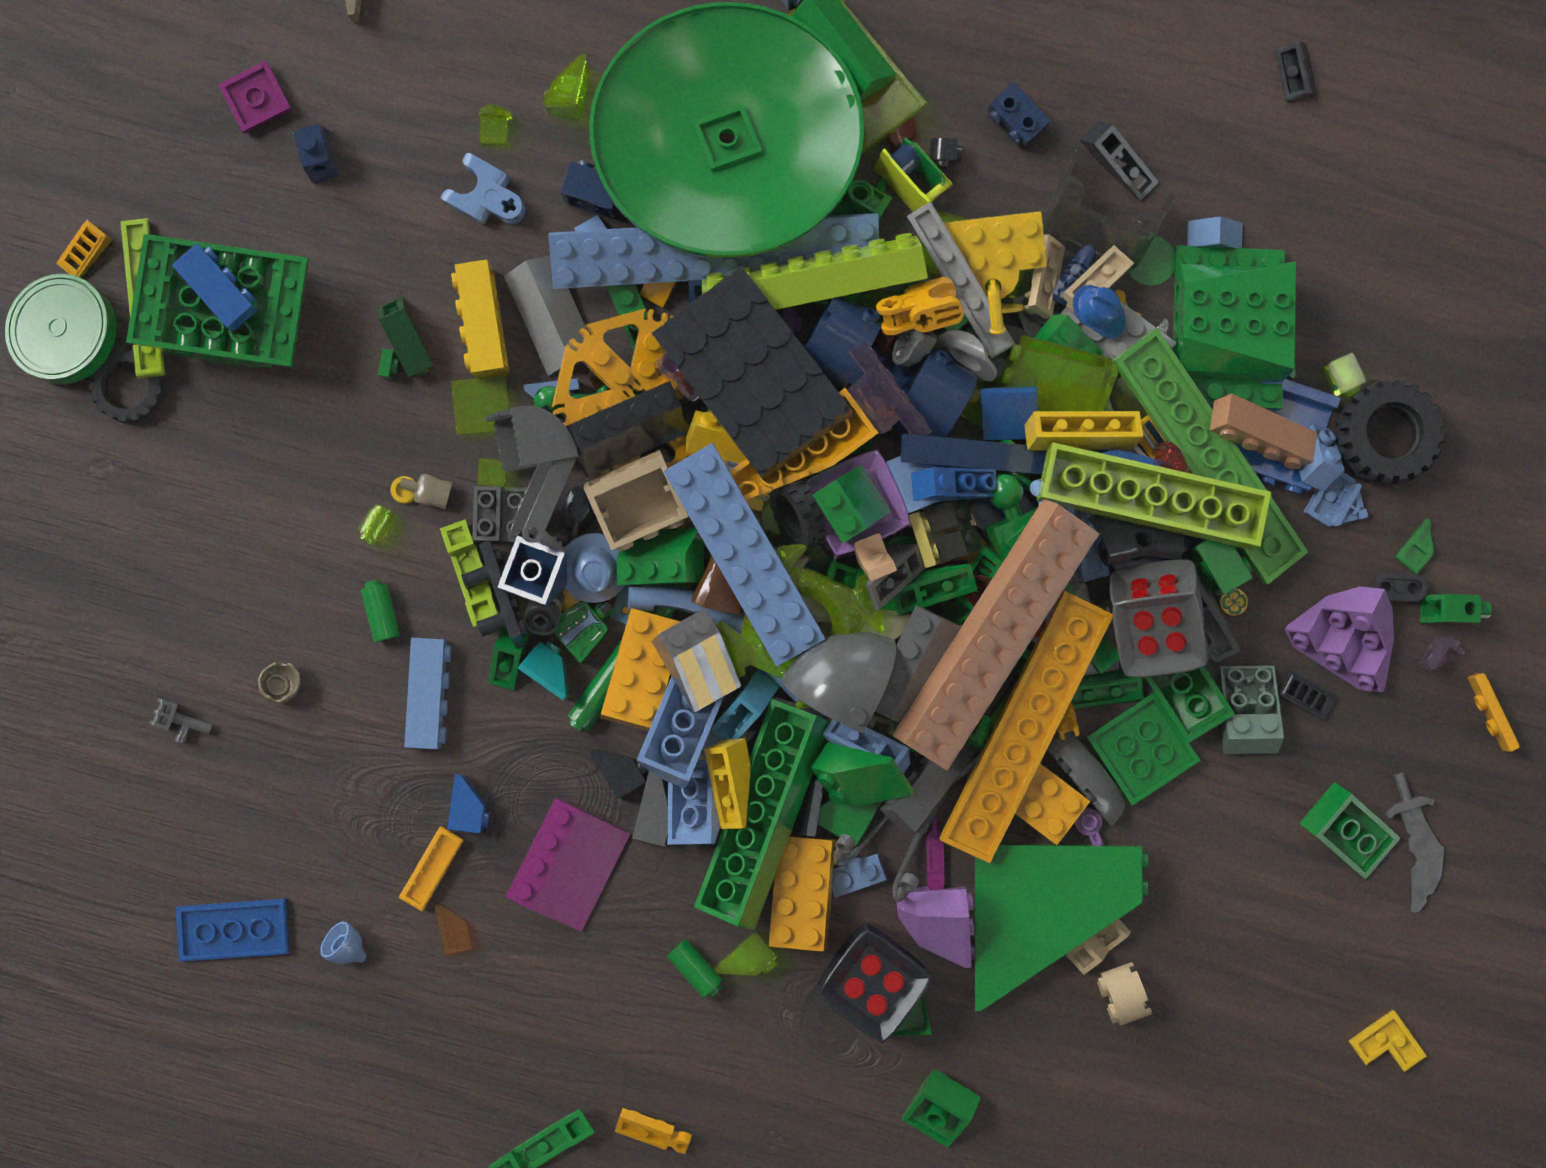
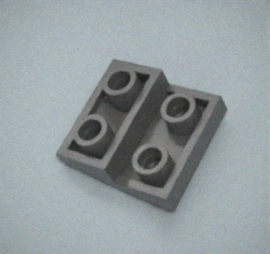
[472,486,527,542]

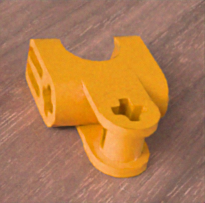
[876,277,964,335]

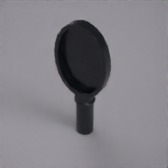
[561,486,595,542]

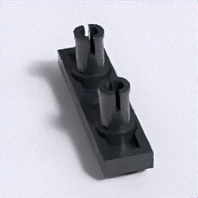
[461,541,528,648]

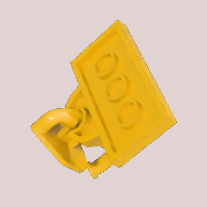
[936,211,1047,335]

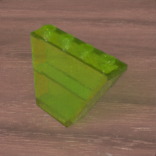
[994,335,1118,441]

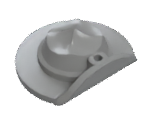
[937,330,997,381]

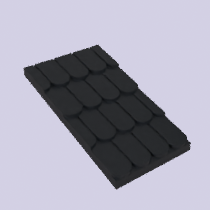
[652,266,853,481]

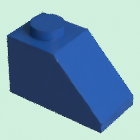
[447,774,490,833]

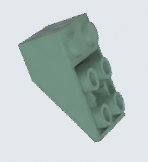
[1219,666,1284,754]

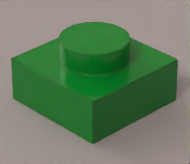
[378,349,400,380]

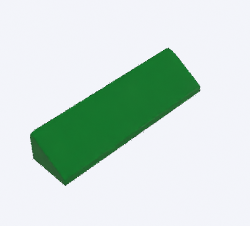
[1071,669,1144,709]

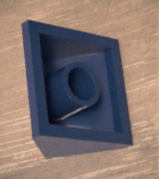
[498,536,567,605]

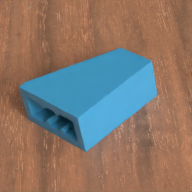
[710,666,780,740]

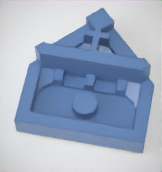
[1303,472,1368,527]

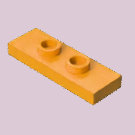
[1467,673,1520,752]
[399,826,465,911]

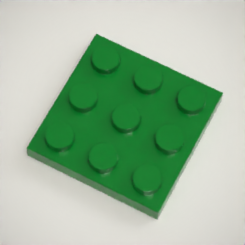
[1086,692,1201,806]

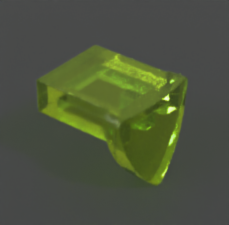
[478,104,511,146]

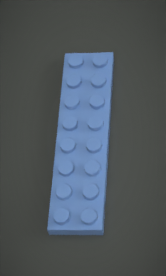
[663,443,826,667]

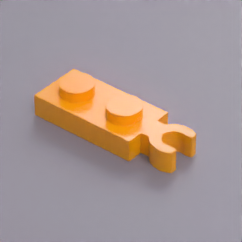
[614,1108,692,1154]

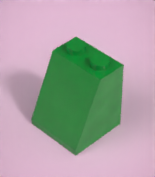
[813,464,891,543]

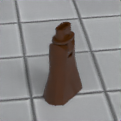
[691,556,744,615]

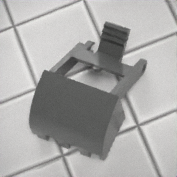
[484,406,578,553]

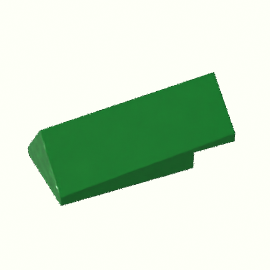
[791,0,896,102]

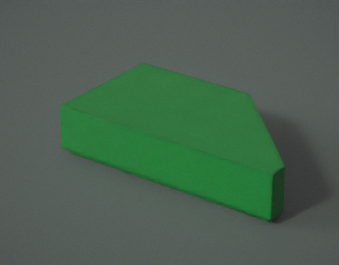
[1393,518,1434,574]

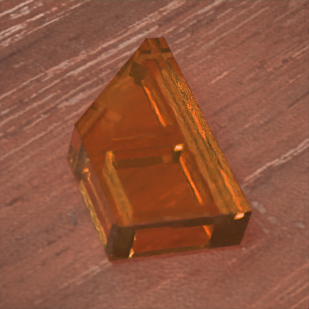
[435,904,473,955]

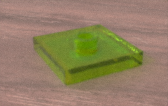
[451,375,509,436]

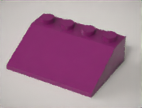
[505,797,631,931]

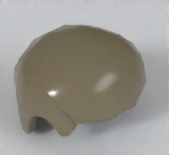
[258,662,301,704]

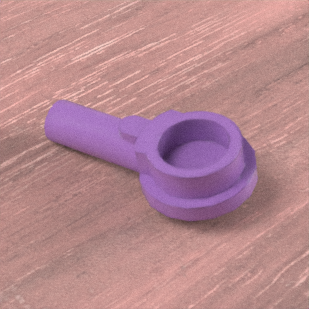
[1075,808,1104,845]

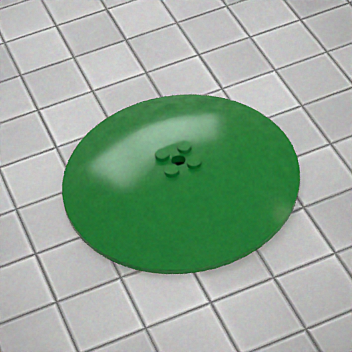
[589,2,864,258]

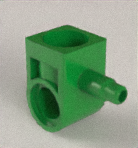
[843,178,892,221]

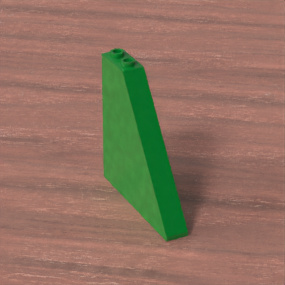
[975,843,1148,1011]

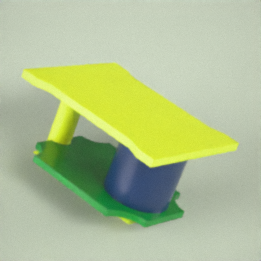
[874,137,953,212]

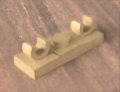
[1023,234,1065,319]
[1062,245,1134,313]

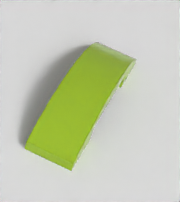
[440,519,498,628]

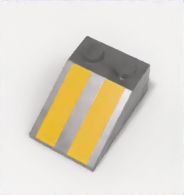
[651,608,741,713]

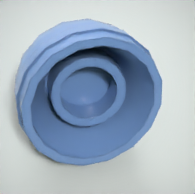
[320,922,366,965]

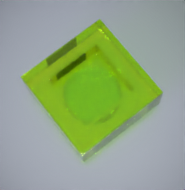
[477,458,506,487]

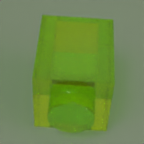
[1322,353,1367,398]

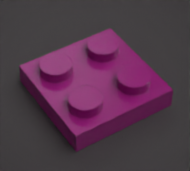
[218,60,292,134]

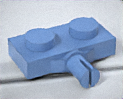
[832,849,887,898]

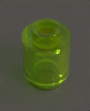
[357,503,394,546]

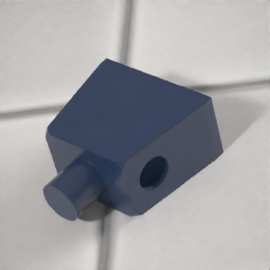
[293,124,338,183]

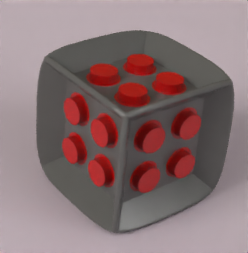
[1110,560,1209,677]

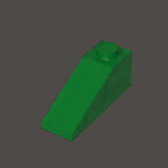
[891,564,978,615]

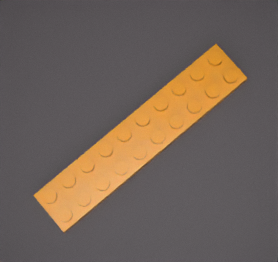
[939,590,1113,863]

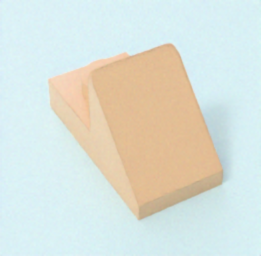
[854,533,897,581]

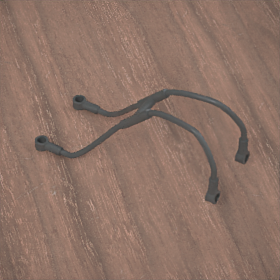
[834,751,982,902]

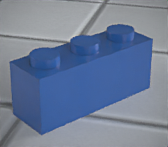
[172,243,258,331]

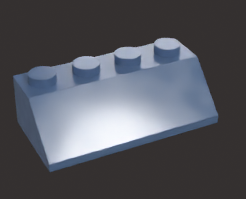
[636,677,723,789]

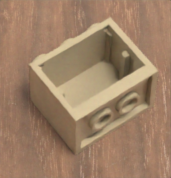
[584,450,689,551]

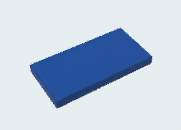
[176,898,290,962]

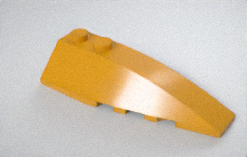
[730,388,878,500]

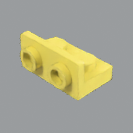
[909,511,951,569]

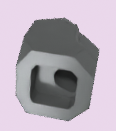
[892,329,937,368]

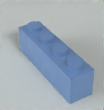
[404,638,452,749]

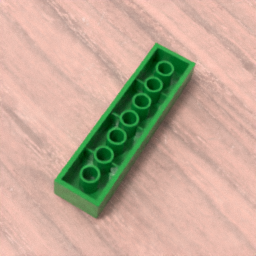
[694,699,831,930]

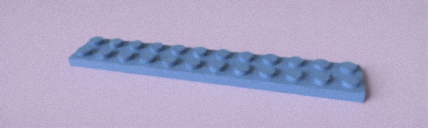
[548,213,879,289]

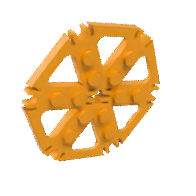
[552,308,708,475]

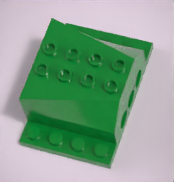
[126,234,309,368]
[1173,245,1296,411]

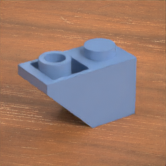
[1299,424,1345,491]

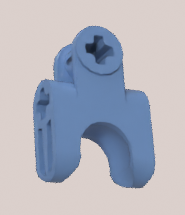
[440,153,526,225]

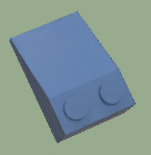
[667,760,720,845]

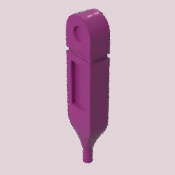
[926,816,944,890]

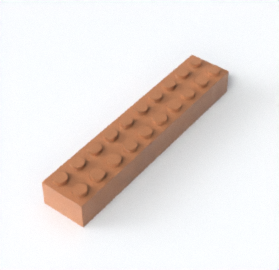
[892,499,1099,771]

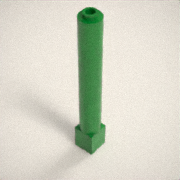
[567,583,696,732]

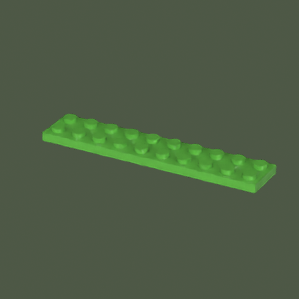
[1112,328,1308,584]

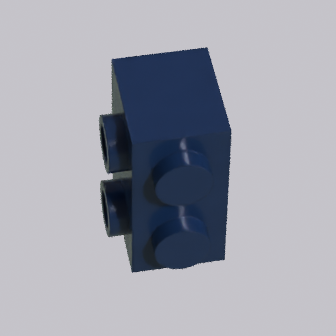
[988,82,1051,149]

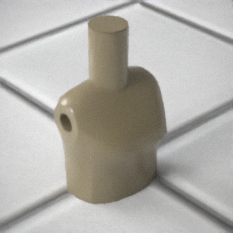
[399,474,452,510]

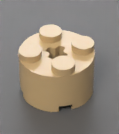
[1097,962,1152,1026]

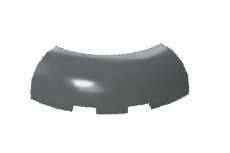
[1046,730,1125,826]

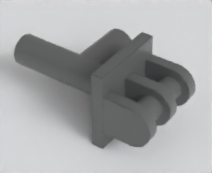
[149,698,212,744]

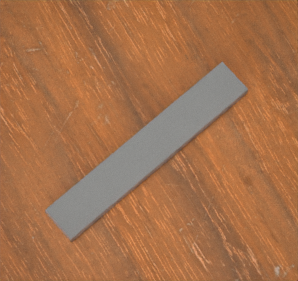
[907,202,1015,359]

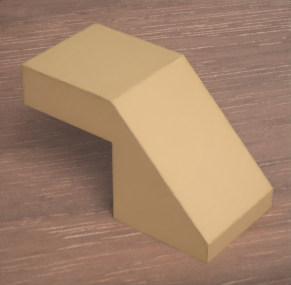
[1065,919,1131,975]

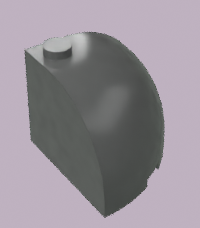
[781,632,896,733]

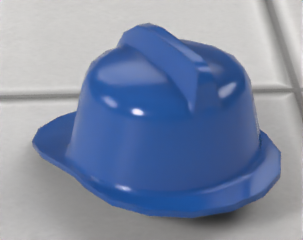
[1072,285,1126,339]

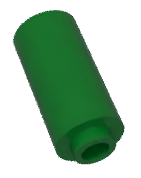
[360,579,401,643]
[666,938,723,998]

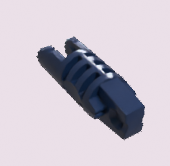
[1052,245,1096,305]

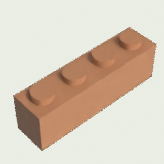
[1210,394,1317,469]

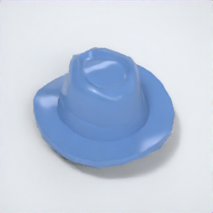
[565,533,624,603]

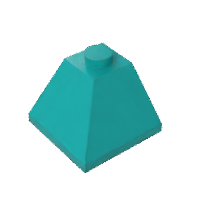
[518,641,571,700]

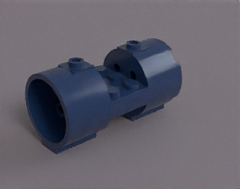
[802,296,978,437]

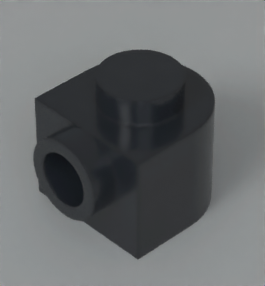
[930,138,963,169]

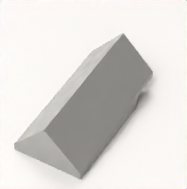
[504,255,587,377]

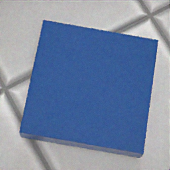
[981,387,1038,440]

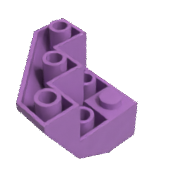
[1285,587,1394,692]
[896,886,975,968]

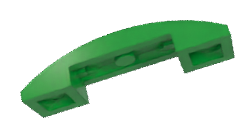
[488,1108,595,1168]

